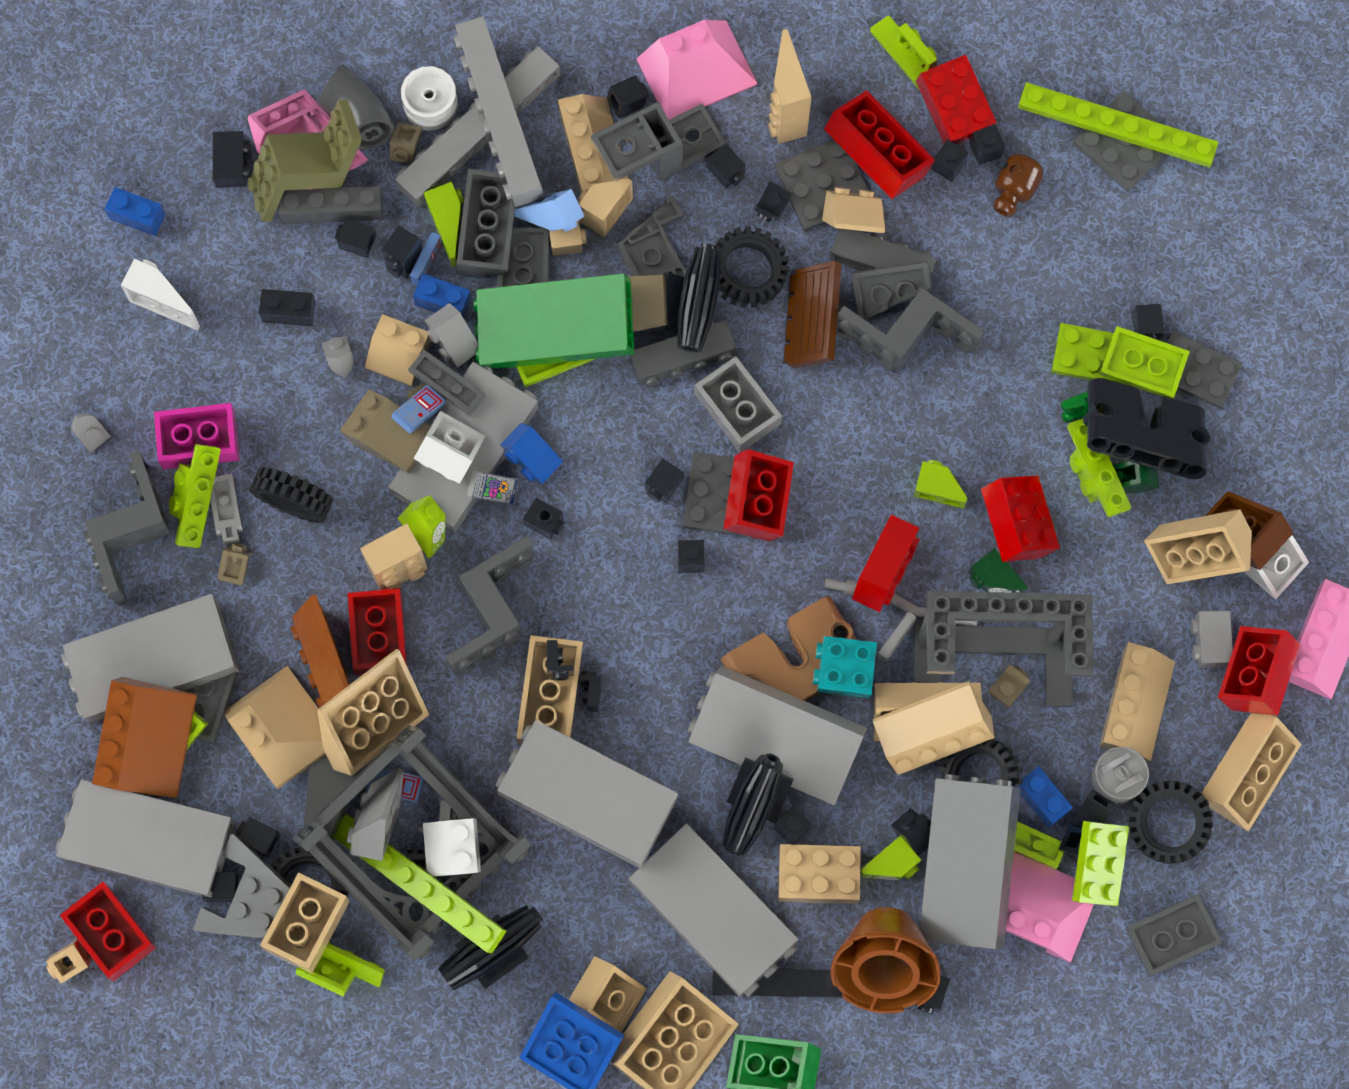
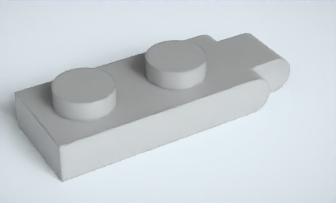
[210,473,243,545]

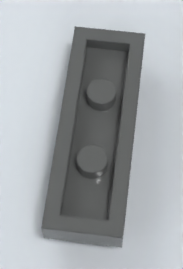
[408,350,486,416]

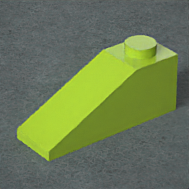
[423,182,464,267]

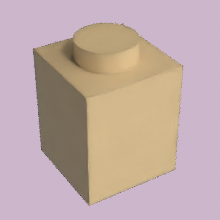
[549,221,587,256]

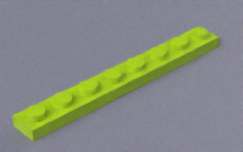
[1018,82,1218,168]
[334,814,506,954]

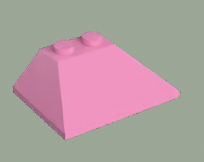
[636,20,758,120]
[248,89,368,190]
[1006,852,1094,962]

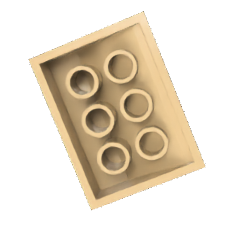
[768,29,811,144]
[317,649,429,776]
[610,971,739,1089]

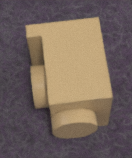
[46,939,92,984]

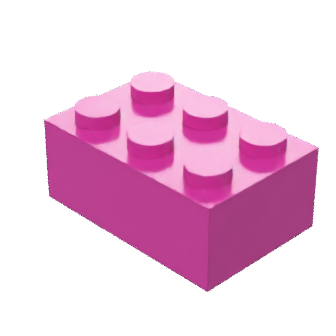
[154,403,240,470]

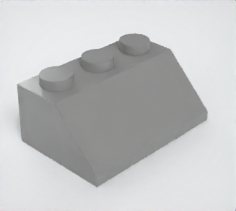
[347,768,404,861]

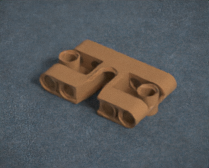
[720,595,857,701]

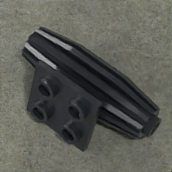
[665,243,720,353]
[722,753,794,856]
[438,905,543,991]

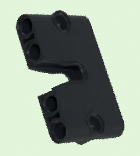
[1083,378,1210,480]

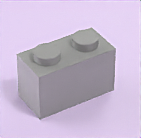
[425,303,479,368]
[1191,611,1233,668]

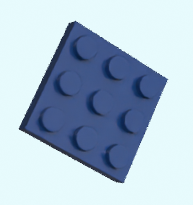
[519,992,625,1089]

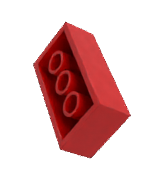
[824,90,935,199]

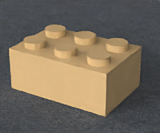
[360,523,428,590]
[778,844,860,904]
[260,872,350,974]

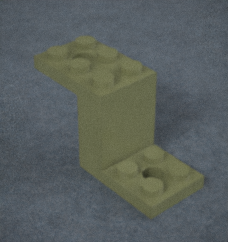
[248,99,362,222]

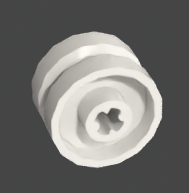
[401,66,458,131]

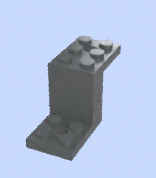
[591,102,726,181]
[836,288,985,372]
[83,450,171,605]
[446,536,534,676]

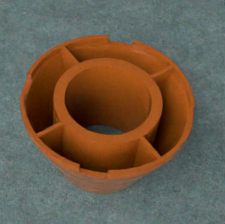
[831,907,941,1013]

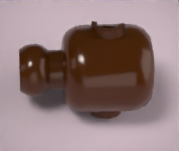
[993,154,1044,217]

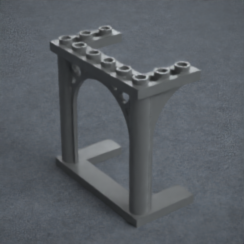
[914,591,1093,707]
[292,725,531,961]

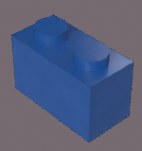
[104,187,166,237]
[413,273,472,319]
[500,423,563,484]
[1018,766,1073,829]

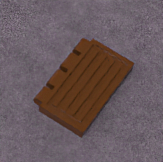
[783,261,842,368]

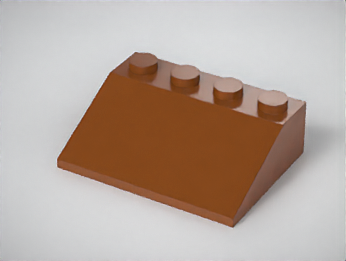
[290,594,350,708]
[92,677,197,798]

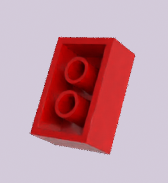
[916,55,997,144]
[723,449,794,542]
[981,475,1060,562]
[852,514,920,612]
[347,588,408,676]
[1218,626,1300,716]
[60,881,157,982]

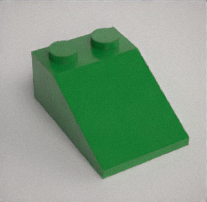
[726,1034,821,1089]

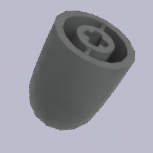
[317,64,395,150]

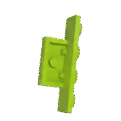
[870,16,937,91]
[1067,419,1131,517]
[169,444,221,548]
[295,942,385,997]

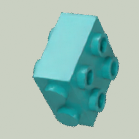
[812,636,877,698]

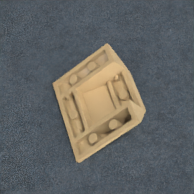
[224,666,326,789]

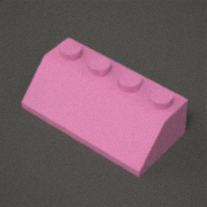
[1289,579,1349,699]

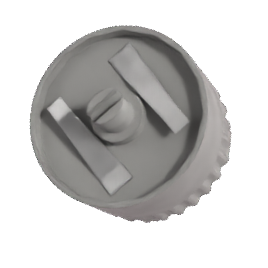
[1091,747,1149,805]

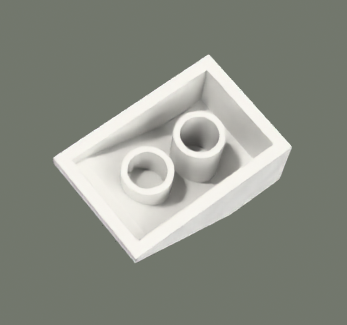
[121,259,200,331]

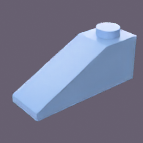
[514,189,584,232]

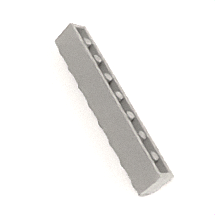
[453,16,544,207]
[395,46,560,208]

